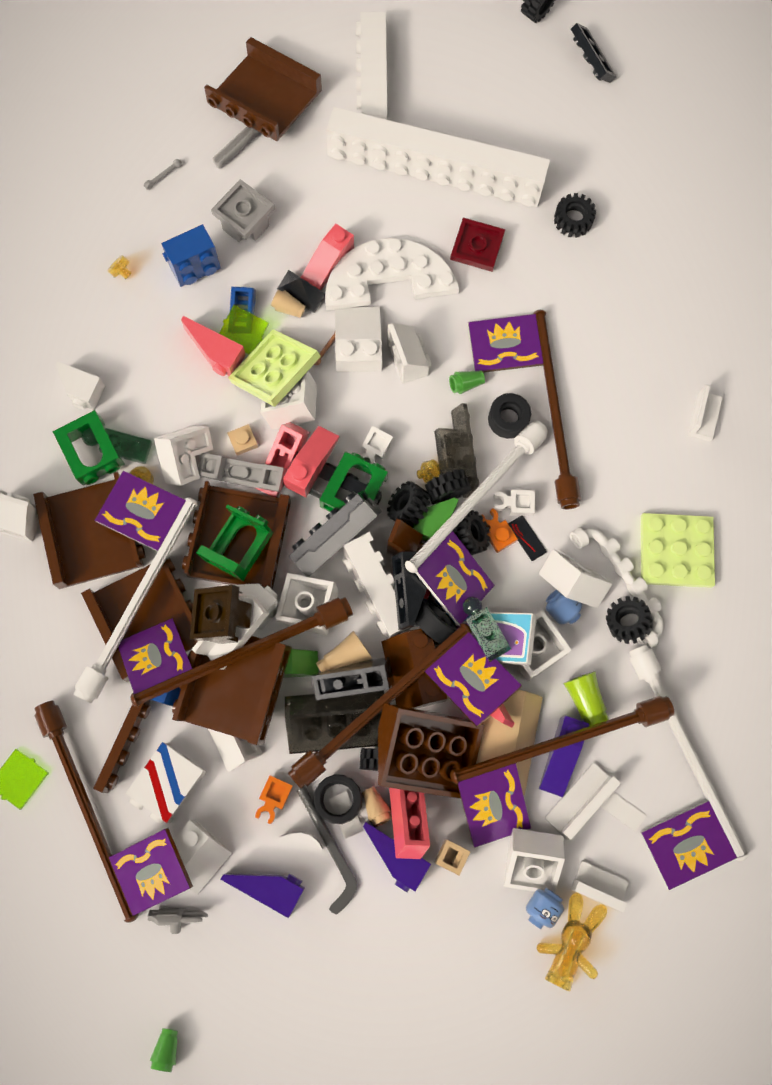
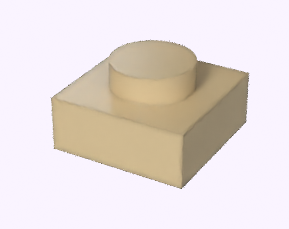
[227,424,258,456]

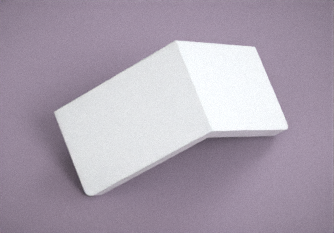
[260,371,317,429]
[154,426,213,486]
[539,550,612,608]

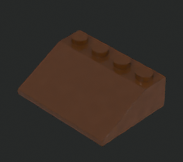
[378,703,485,799]

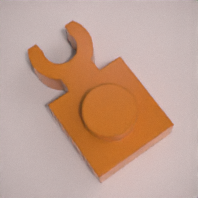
[482,508,518,553]
[255,775,293,824]

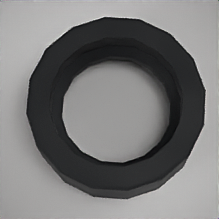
[415,599,457,644]
[314,774,363,824]

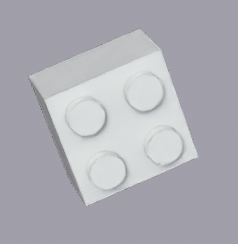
[515,610,572,682]

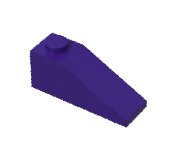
[539,715,589,797]
[363,822,431,893]
[220,873,305,918]

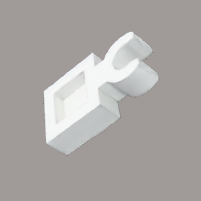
[361,426,394,464]
[494,490,535,516]

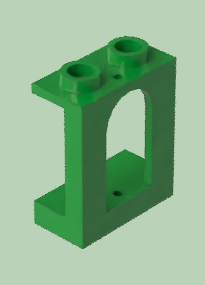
[52,410,125,486]
[319,451,388,512]
[196,504,274,581]

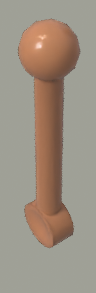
[314,332,335,365]

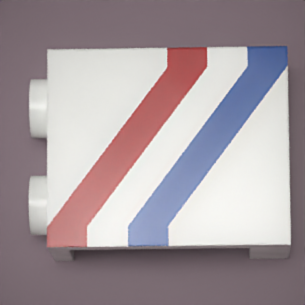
[125,742,207,824]

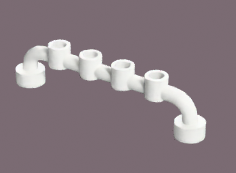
[570,528,663,649]

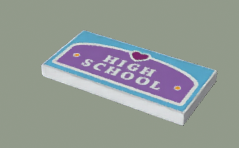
[445,611,537,665]

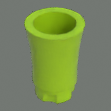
[563,671,609,726]

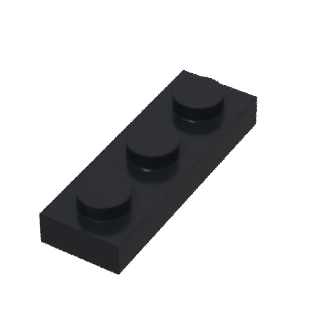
[571,23,616,83]

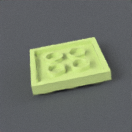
[228,329,321,407]
[641,513,715,588]

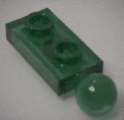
[82,428,152,464]
[463,596,511,662]

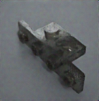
[434,403,479,498]

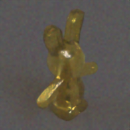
[536,893,607,992]

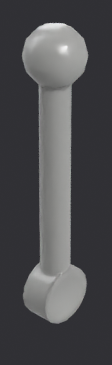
[144,159,182,190]

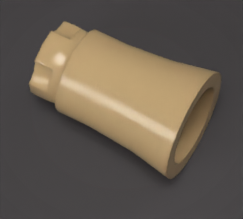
[316,631,373,672]

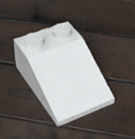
[335,307,382,372]

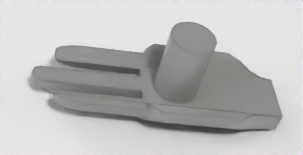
[148,908,208,934]

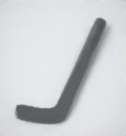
[297,786,357,915]

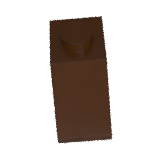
[387,519,425,555]

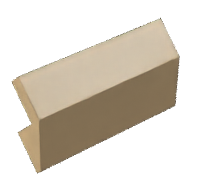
[476,690,543,795]

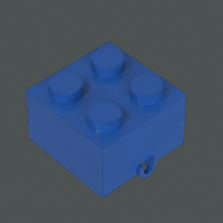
[161,224,221,287]

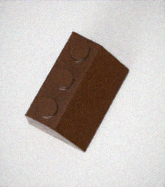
[381,628,448,709]

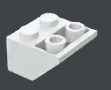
[0,489,40,541]

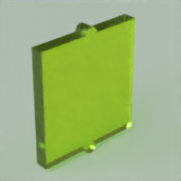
[219,304,269,355]
[0,749,49,810]

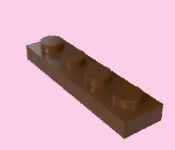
[93,700,151,793]

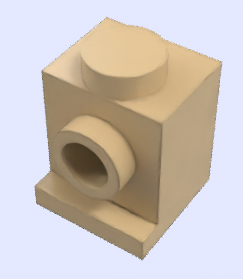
[434,839,470,876]

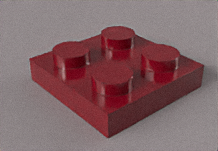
[450,217,505,272]

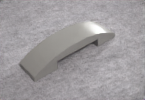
[198,453,286,492]

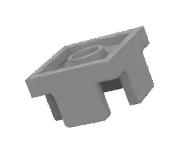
[211,179,275,242]

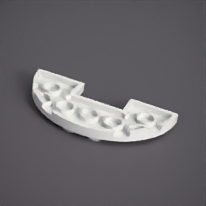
[325,238,459,311]

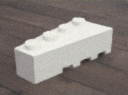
[342,532,415,638]

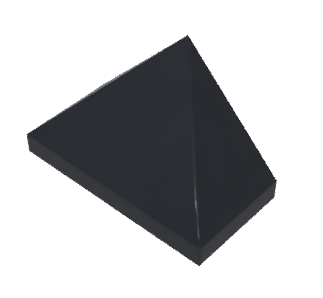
[277,270,325,313]

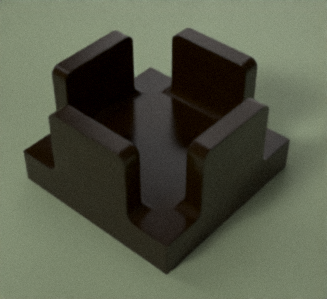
[190,585,252,644]

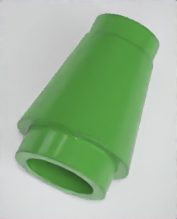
[449,371,485,394]
[149,1028,178,1072]

